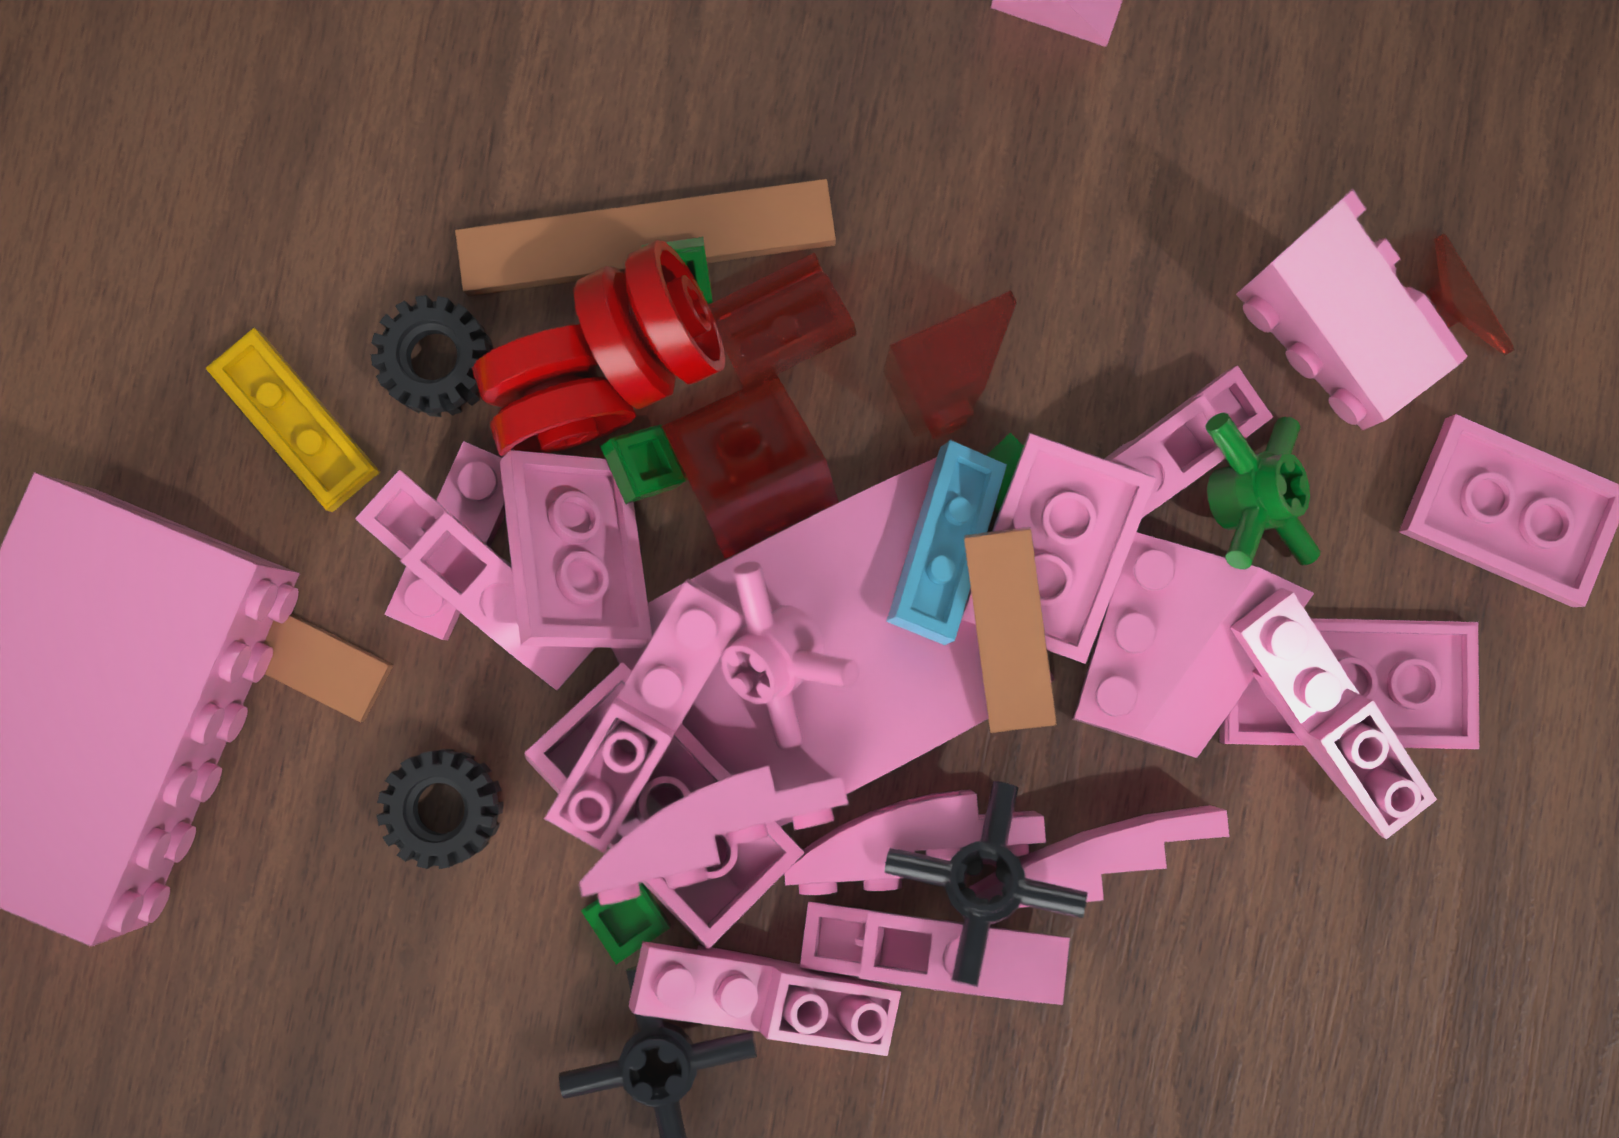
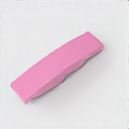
[968,805,1229,907]

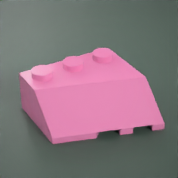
[1236,190,1468,430]
[1072,532,1314,758]

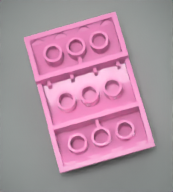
[612,458,1055,827]

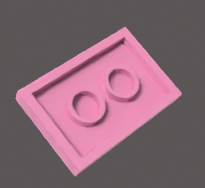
[1399,414,1619,608]
[962,432,1157,664]
[500,450,652,648]

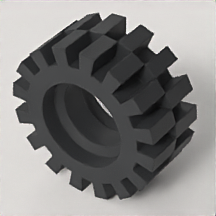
[370,295,494,417]
[377,749,503,869]

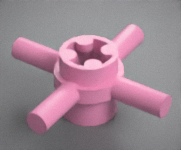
[718,562,859,750]

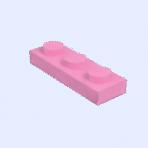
[384,441,506,641]

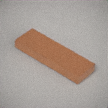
[964,527,1057,733]
[264,613,393,722]

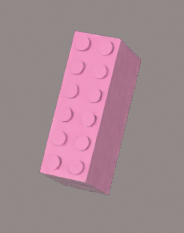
[0,473,300,946]

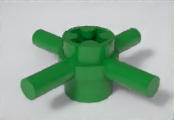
[1205,412,1321,569]

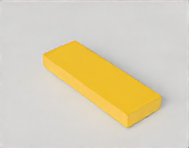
[206,328,380,512]

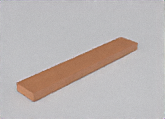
[455,179,836,296]

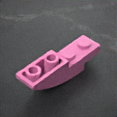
[1104,365,1273,518]
[355,470,595,690]
[545,579,744,853]
[1229,588,1437,839]
[579,766,848,905]
[784,789,1046,895]
[800,902,1070,1005]
[628,941,901,1056]

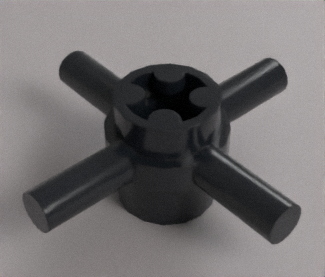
[884,781,1088,987]
[559,966,757,1138]

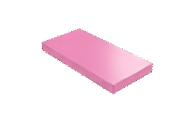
[1219,618,1479,749]

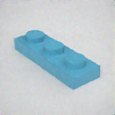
[886,440,1007,645]

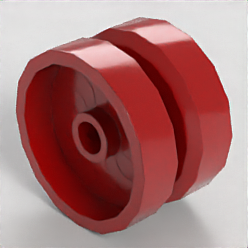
[573,240,726,409]
[472,324,637,457]

